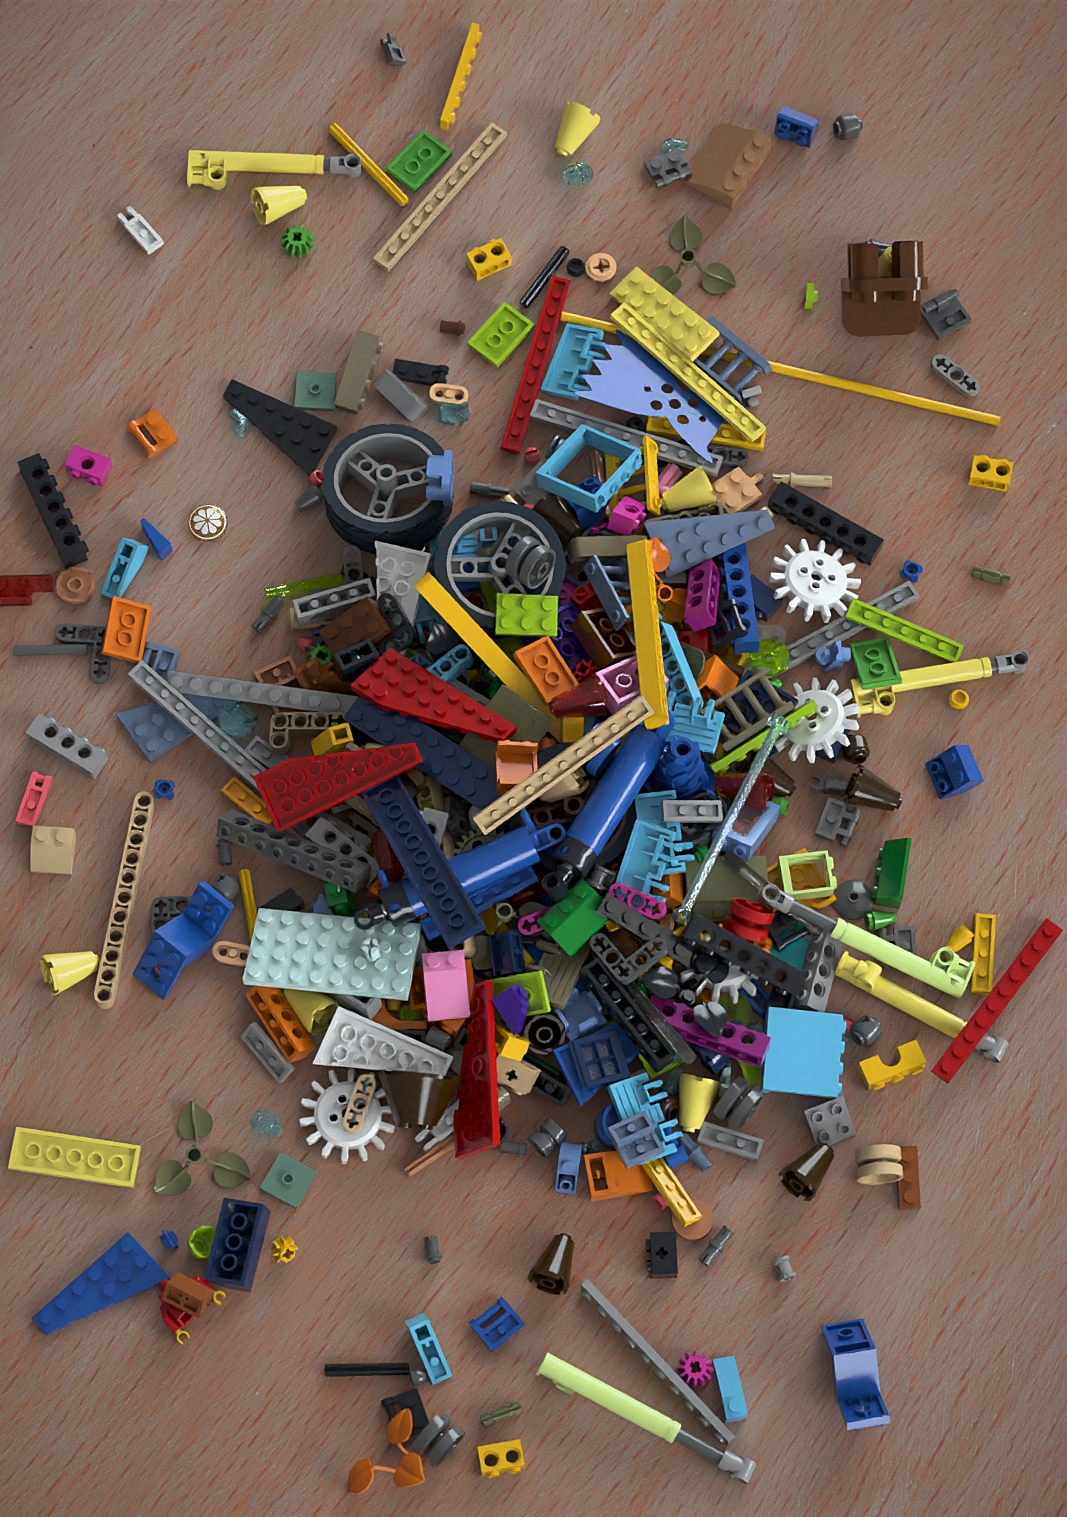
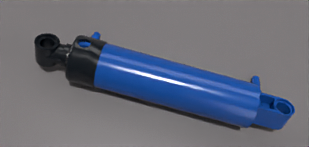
[542,709,675,901]
[354,807,565,930]

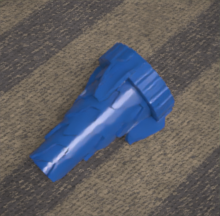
[638,735,717,800]

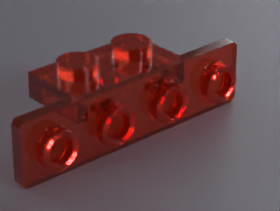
[0,574,54,607]

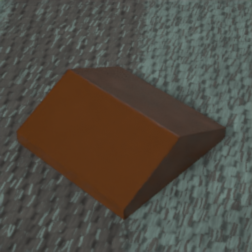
[595,929,644,976]

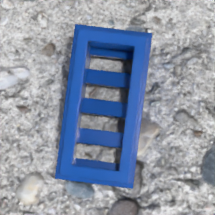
[140,518,172,561]
[737,978,769,1022]

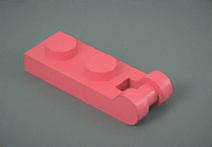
[15,771,53,828]

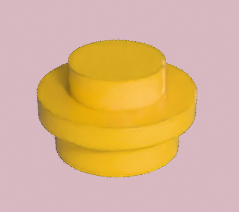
[949,690,969,709]

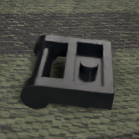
[707,599,748,649]
[765,900,815,952]
[380,1388,429,1438]

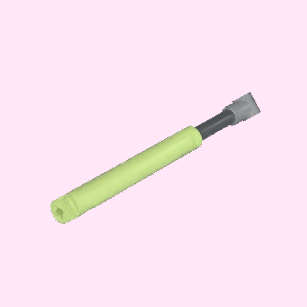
[757,884,975,999]
[535,1353,757,1484]

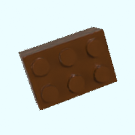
[319,597,393,655]
[570,608,637,671]

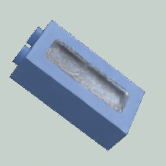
[711,790,780,861]

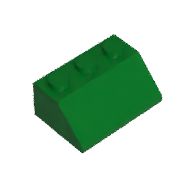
[872,838,912,909]
[537,879,609,957]

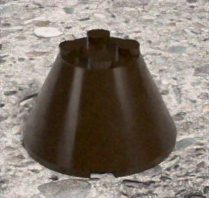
[378,1069,462,1130]

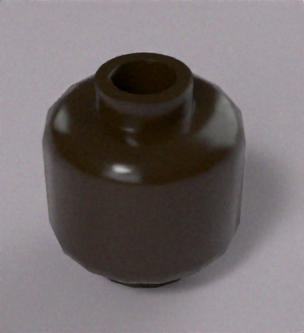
[842,733,870,765]
[649,1091,679,1122]

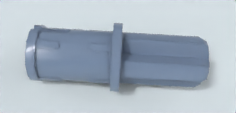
[677,1133,712,1172]

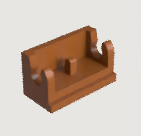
[293,657,336,693]
[319,662,358,696]
[162,1272,215,1318]

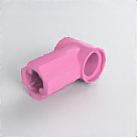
[658,463,683,499]

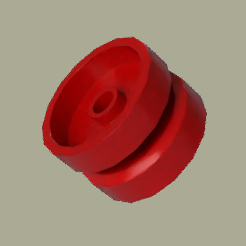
[723,898,775,942]

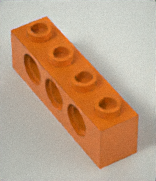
[245,985,317,1063]

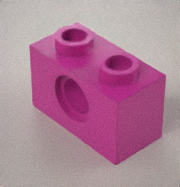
[65,445,113,487]
[607,496,647,536]

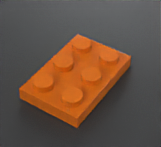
[101,596,152,664]
[513,635,580,706]

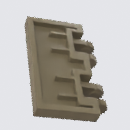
[525,930,592,1010]

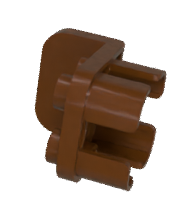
[841,241,928,337]

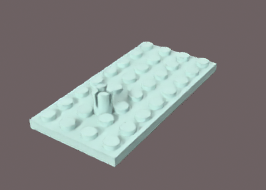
[243,908,422,1001]

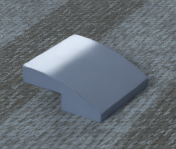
[608,1111,664,1170]

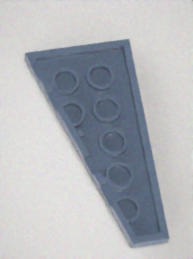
[643,510,775,578]
[116,679,244,763]

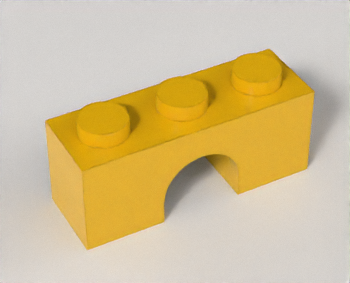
[857,1040,927,1090]

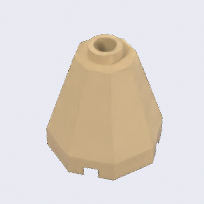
[539,766,590,803]

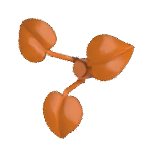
[616,537,687,624]
[347,1408,425,1494]

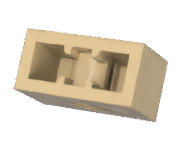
[496,1054,541,1095]

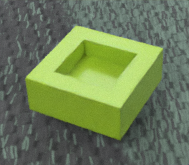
[804,283,818,309]

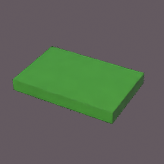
[385,130,452,194]
[849,637,902,690]

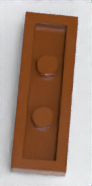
[897,1146,921,1210]

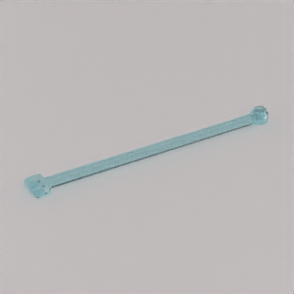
[672,711,791,924]

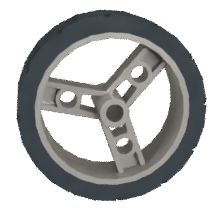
[322,423,454,554]
[430,500,566,639]

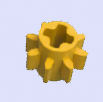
[269,1236,298,1263]

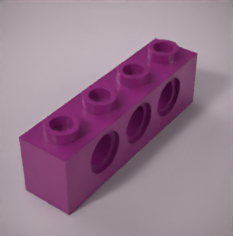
[684,559,720,632]

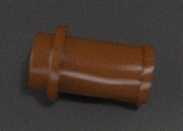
[440,320,465,336]

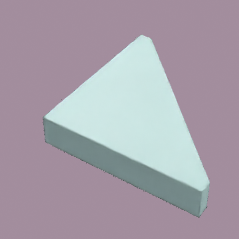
[718,1060,732,1097]

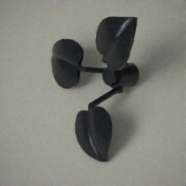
[426,622,484,670]
[639,952,729,1039]

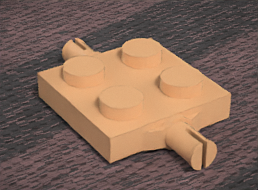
[707,466,764,514]

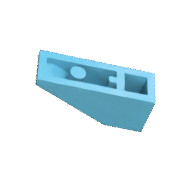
[101,538,149,598]
[404,1313,452,1385]
[713,1356,748,1423]

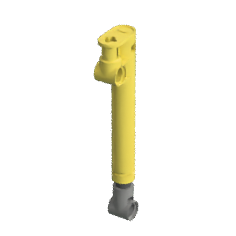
[187,150,362,190]
[849,650,1029,718]
[835,951,1009,1063]

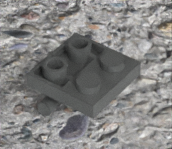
[921,289,972,340]

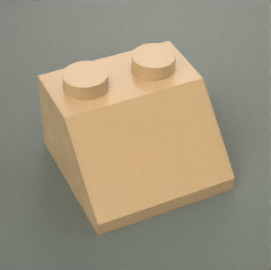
[30,825,76,875]

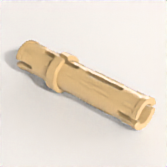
[772,472,832,488]

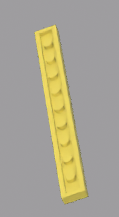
[610,303,766,443]

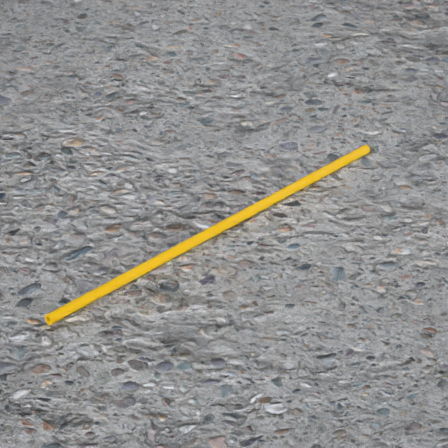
[560,311,1000,426]

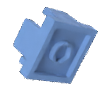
[426,450,454,506]
[550,988,607,1042]

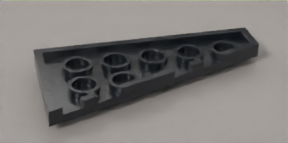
[223,379,337,476]

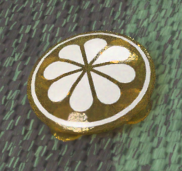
[188,504,228,541]

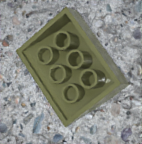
[458,684,553,769]
[683,855,769,921]

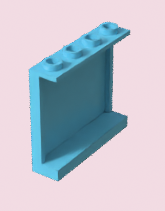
[760,1007,846,1100]

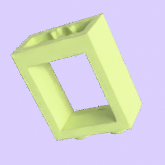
[778,850,837,900]

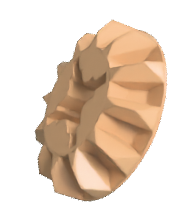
[585,253,617,283]

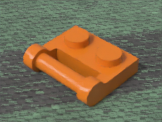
[126,408,178,458]

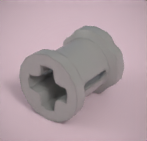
[771,1255,797,1283]

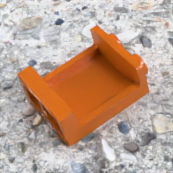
[494,740,538,795]

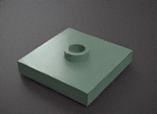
[294,371,336,411]
[260,1152,317,1209]

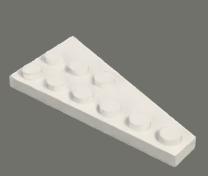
[375,541,433,656]
[313,1006,454,1076]

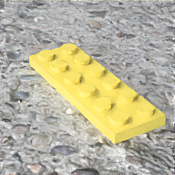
[610,266,720,362]
[8,1127,141,1189]

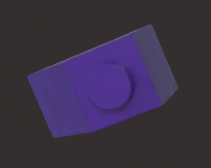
[492,984,529,1035]

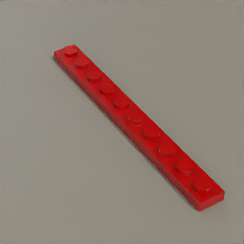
[500,275,571,455]
[931,918,1063,1084]

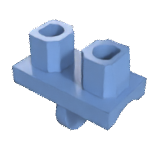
[815,641,851,673]

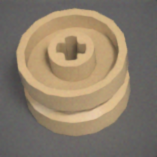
[854,1144,903,1185]

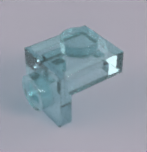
[438,401,470,427]

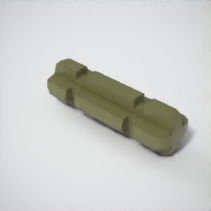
[971,566,1011,586]
[480,1402,522,1427]

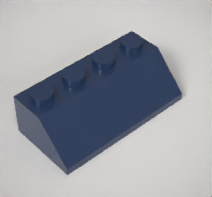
[204,1198,270,1293]

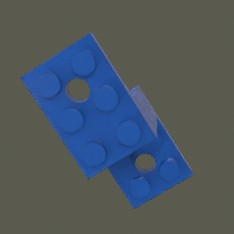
[133,881,234,1000]
[821,1318,890,1430]

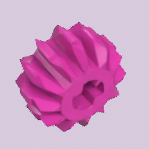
[677,1350,713,1388]

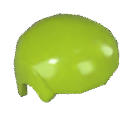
[187,1226,216,1260]

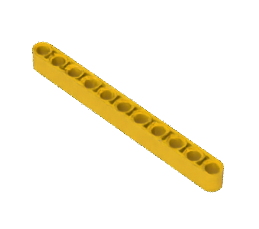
[627,539,669,730]
[413,572,566,744]

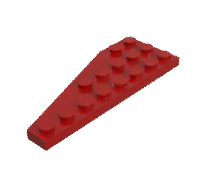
[351,647,517,743]
[253,743,424,833]
[453,980,500,1159]

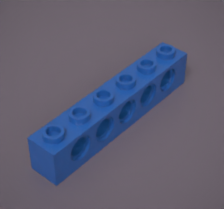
[718,542,759,654]

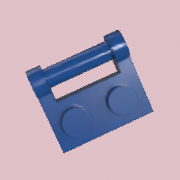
[468,1296,525,1352]

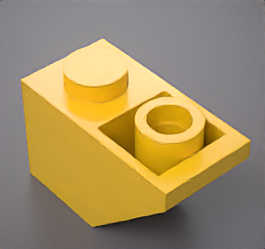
[311,722,354,756]

